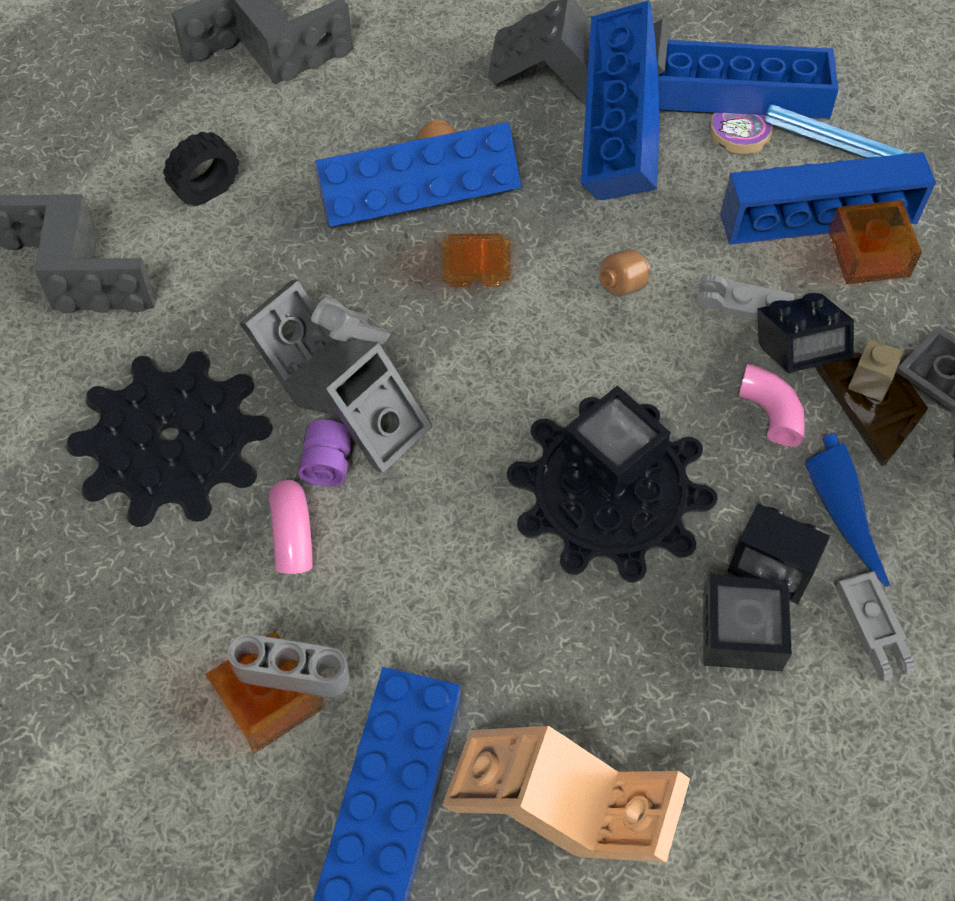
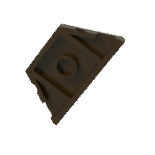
[811,351,928,466]

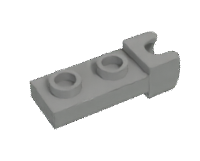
[311,296,391,345]

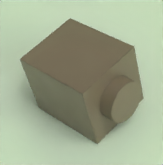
[848,338,903,401]

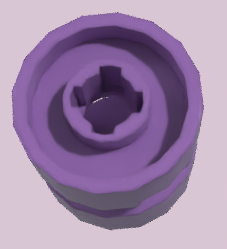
[298,420,352,486]

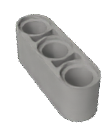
[227,634,350,697]

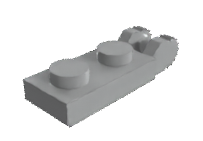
[696,274,794,320]
[835,571,916,682]

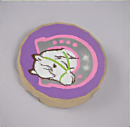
[710,113,773,154]

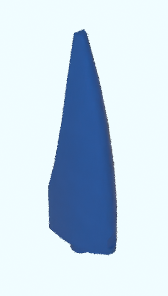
[805,434,890,587]

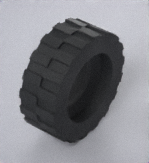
[163,131,239,206]

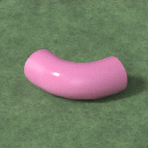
[738,364,805,447]
[268,480,313,574]

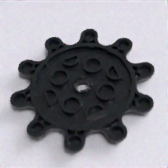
[66,351,273,527]
[507,397,718,583]

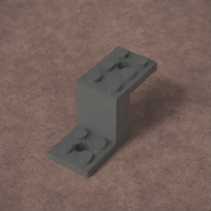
[171,0,353,84]
[488,0,669,105]
[0,194,155,313]
[240,280,432,473]

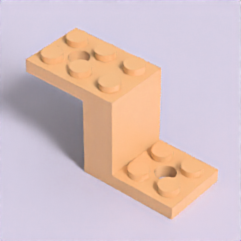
[442,726,690,862]

